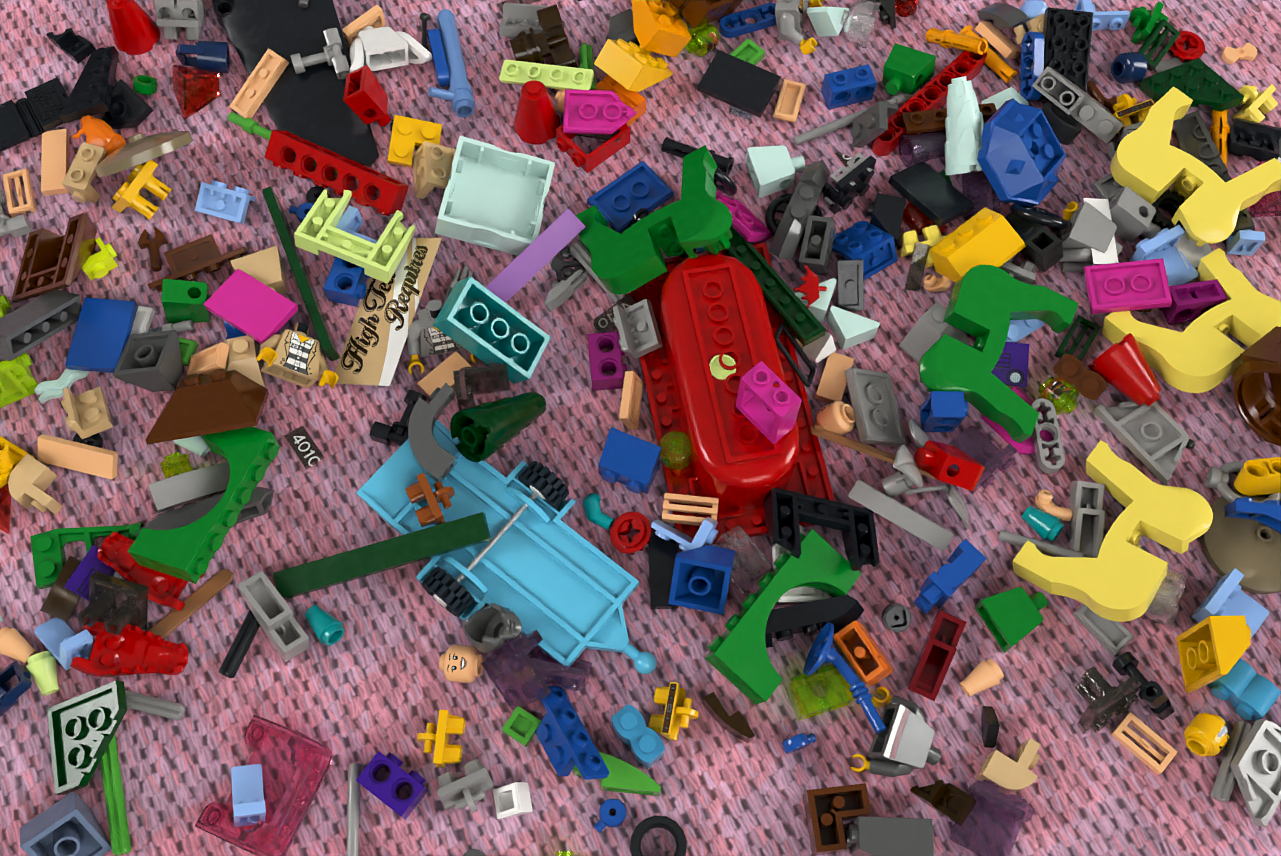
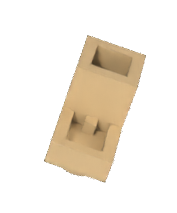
[8,454,63,515]
[976,738,1041,793]

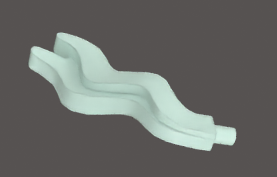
[34,368,90,403]

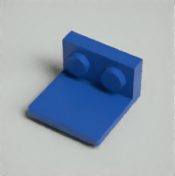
[832,220,898,281]

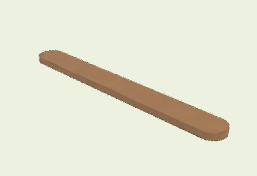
[810,424,940,481]
[148,569,234,639]

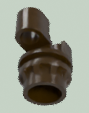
[509,4,578,68]

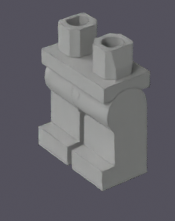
[154,0,206,40]

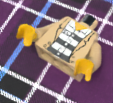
[256,322,339,389]

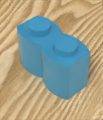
[1207,658,1281,722]
[612,704,665,768]

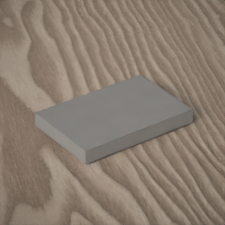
[845,367,906,447]

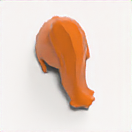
[71,115,126,159]

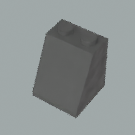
[844,816,934,856]

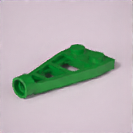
[30,521,145,589]

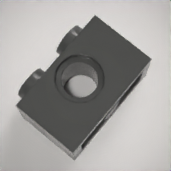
[799,215,836,276]

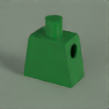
[882,43,936,95]
[162,279,212,324]
[974,587,1048,653]

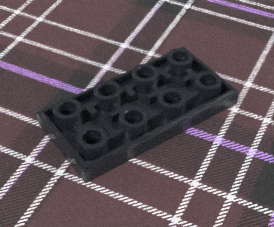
[1037,7,1094,103]

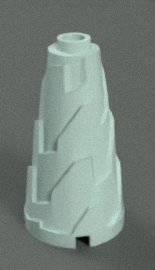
[944,76,984,175]

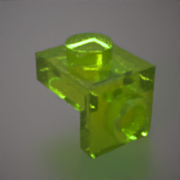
[160,452,193,479]

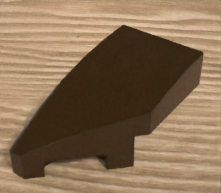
[910,780,977,826]

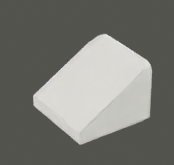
[802,332,836,363]
[493,782,533,819]

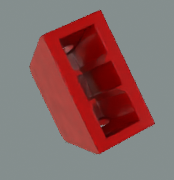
[343,65,391,127]
[914,440,985,491]

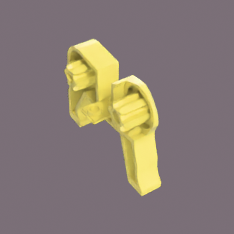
[1110,86,1281,247]
[1102,248,1281,393]
[1012,440,1213,622]

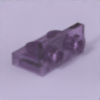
[962,171,1002,221]

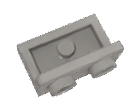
[500,3,548,39]
[613,299,663,358]

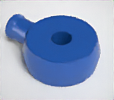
[289,203,314,223]
[782,733,816,754]
[593,798,627,833]

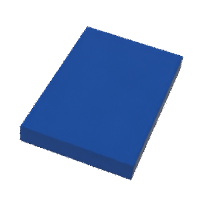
[587,161,674,234]
[65,297,138,373]

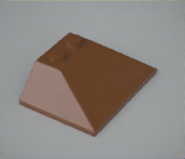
[11,213,97,303]
[146,369,269,445]

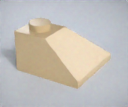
[223,335,266,388]

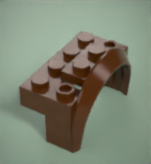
[1231,326,1281,446]

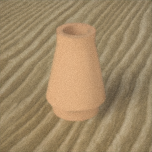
[0,626,38,665]
[959,658,1004,697]

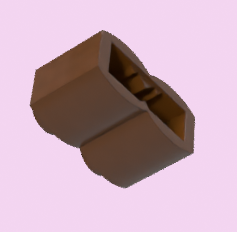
[1053,354,1109,401]

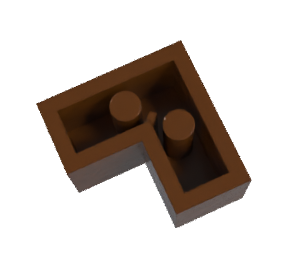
[802,783,871,856]

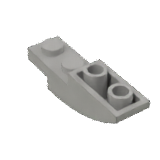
[1032,66,1125,144]

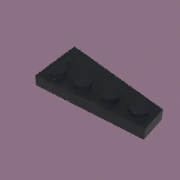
[59,46,119,124]

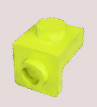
[82,237,118,281]

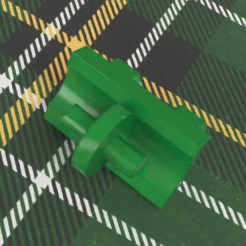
[1129,1,1169,46]

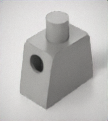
[1109,186,1161,242]

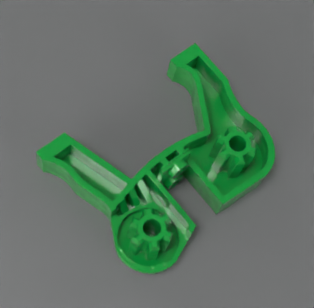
[575,145,733,295]
[919,265,1079,443]

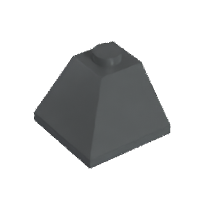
[113,330,183,392]

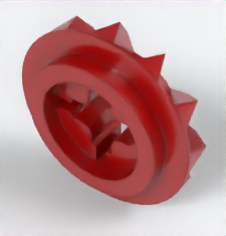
[1168,31,1205,62]
[610,511,653,555]

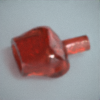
[902,202,948,235]

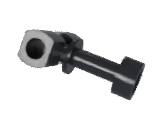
[369,390,427,445]
[1112,652,1175,720]

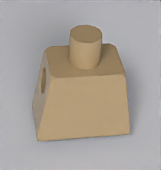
[230,245,288,294]

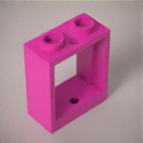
[735,361,802,444]

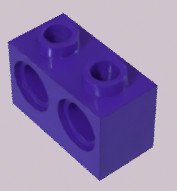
[356,751,428,820]

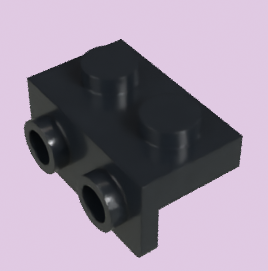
[1227,118,1281,162]

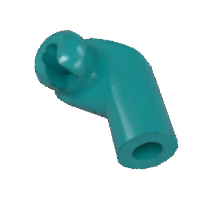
[583,493,614,530]

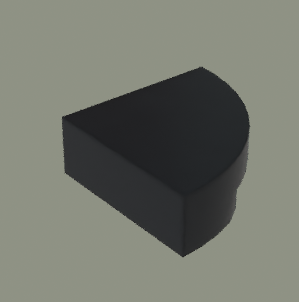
[981,706,1000,748]

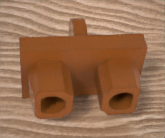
[405,473,455,527]

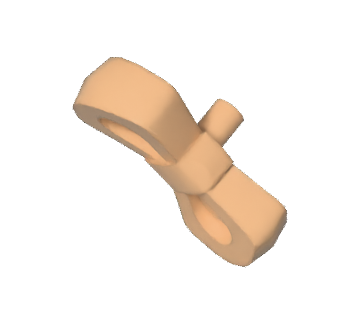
[1222,43,1257,65]

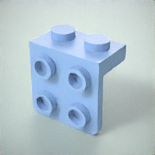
[1129,225,1198,286]

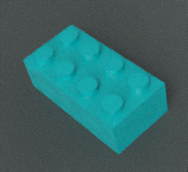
[433,276,551,384]

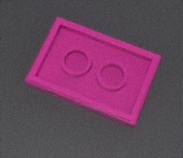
[1083,258,1172,314]
[203,269,299,344]

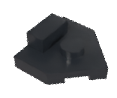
[102,79,154,129]

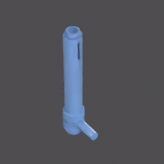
[428,9,475,117]

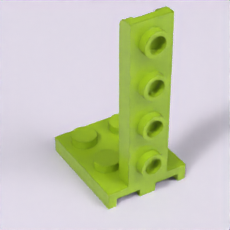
[0,294,39,408]

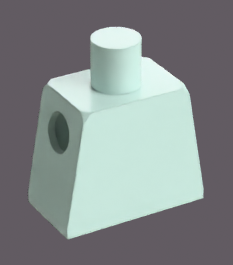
[745,145,805,198]

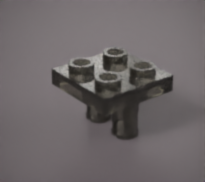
[77,571,148,635]
[1075,667,1142,734]

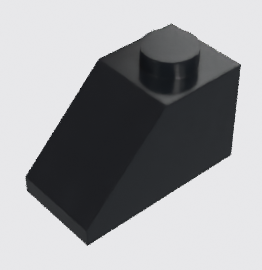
[866,193,906,248]

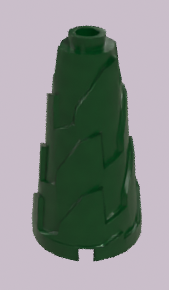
[450,392,546,463]

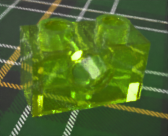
[786,665,855,721]

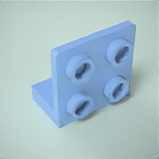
[1191,568,1269,638]

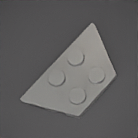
[1094,402,1190,485]
[1230,720,1281,827]

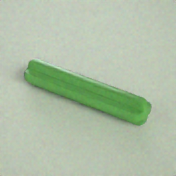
[579,43,595,90]

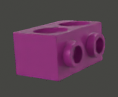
[1161,279,1227,325]
[587,332,627,391]

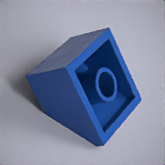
[598,427,661,494]
[668,545,736,615]

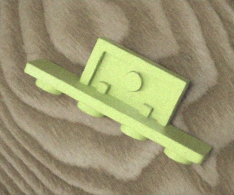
[499,60,594,90]

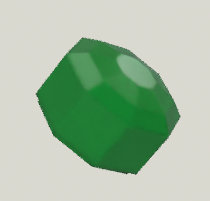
[133,75,157,95]

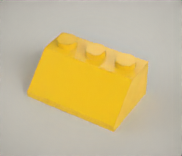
[930,207,1026,282]
[1176,615,1251,693]

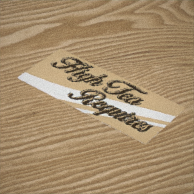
[335,238,442,386]

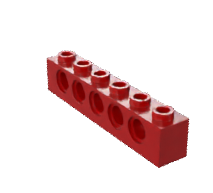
[264,130,409,216]

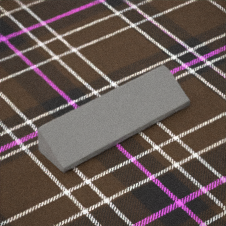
[848,480,954,551]

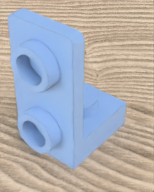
[1074,0,1130,31]
[1226,229,1265,256]
[34,617,93,670]
[231,764,266,827]

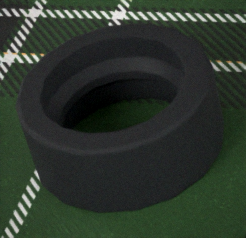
[1041,103,1082,145]
[630,815,687,856]

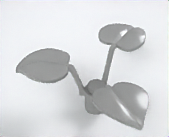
[882,419,969,530]

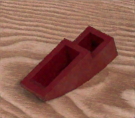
[907,610,967,701]

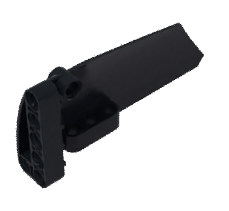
[212,0,379,167]

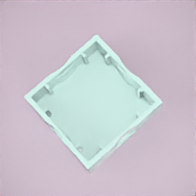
[435,136,555,256]

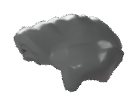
[464,603,522,653]

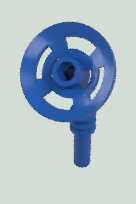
[803,622,886,734]

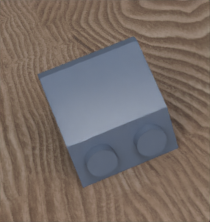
[20,791,112,856]

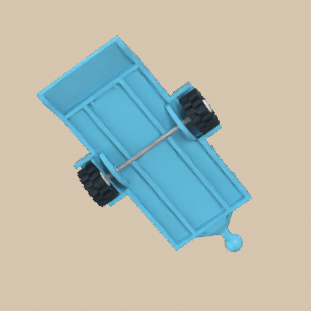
[355,420,657,674]

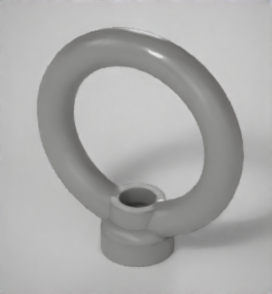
[1205,462,1281,503]

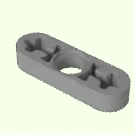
[1031,398,1065,474]

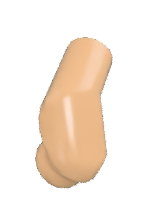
[923,275,954,293]
[1035,490,1072,522]

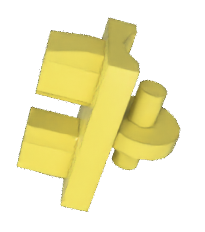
[1232,84,1278,123]
[898,225,947,268]

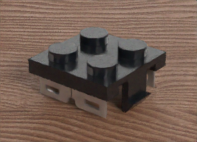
[823,152,876,214]

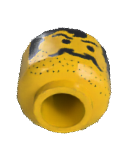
[1184,713,1230,757]

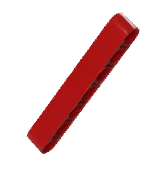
[871,51,987,156]

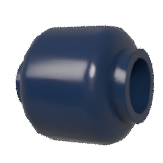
[1111,52,1148,84]

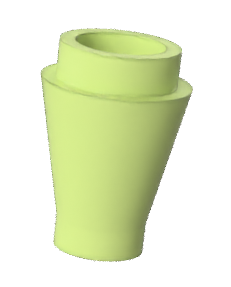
[26,651,60,696]

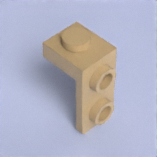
[62,142,106,203]

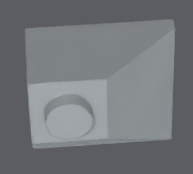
[899,301,971,363]

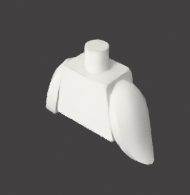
[349,26,433,73]

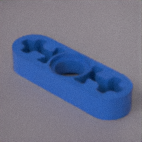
[719,3,777,38]
[427,28,450,87]
[1020,31,1044,101]

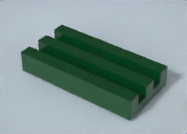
[1137,19,1181,71]
[1054,315,1101,361]

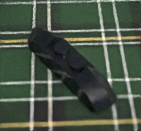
[765,595,864,648]

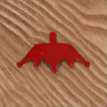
[793,265,827,308]

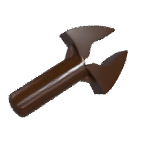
[1087,80,1117,114]
[138,227,168,272]

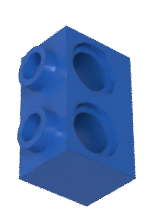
[821,64,877,110]
[323,257,371,307]
[920,391,969,432]

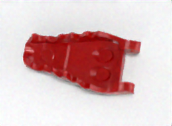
[97,532,206,611]
[70,620,189,678]

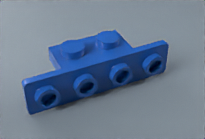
[535,686,610,780]

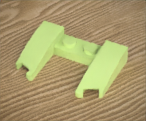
[294,190,415,284]

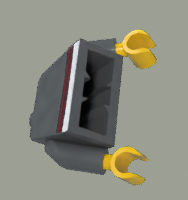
[850,687,941,777]

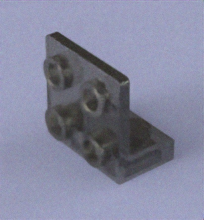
[453,363,511,411]

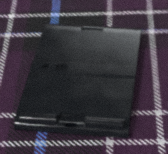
[0,78,69,152]

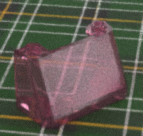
[195,715,333,856]

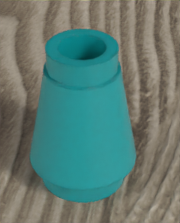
[1021,505,1065,542]
[305,605,345,646]

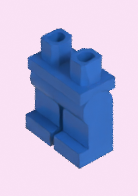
[913,539,987,614]

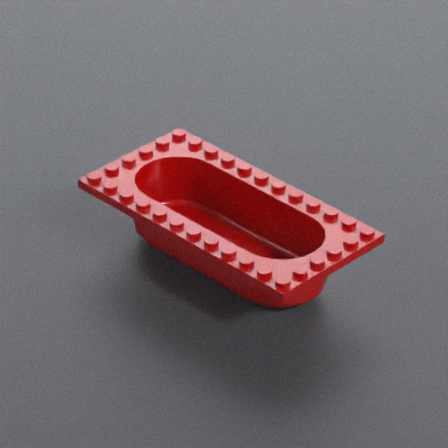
[625,242,835,550]

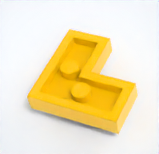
[387,115,442,168]

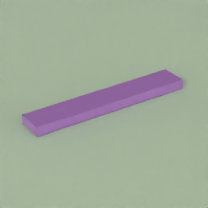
[485,208,586,303]

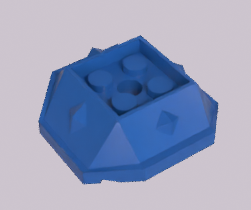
[977,98,1066,207]

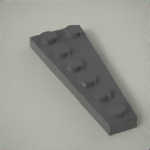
[1174,111,1255,237]

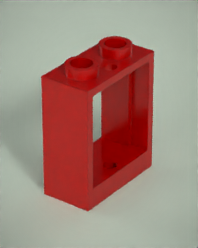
[555,123,631,173]

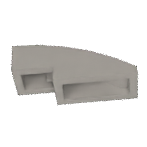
[148,462,230,513]
[1069,481,1105,558]
[237,571,310,662]

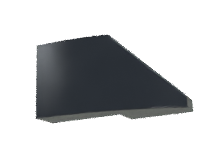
[46,28,96,64]

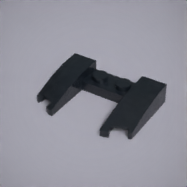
[764,488,880,571]

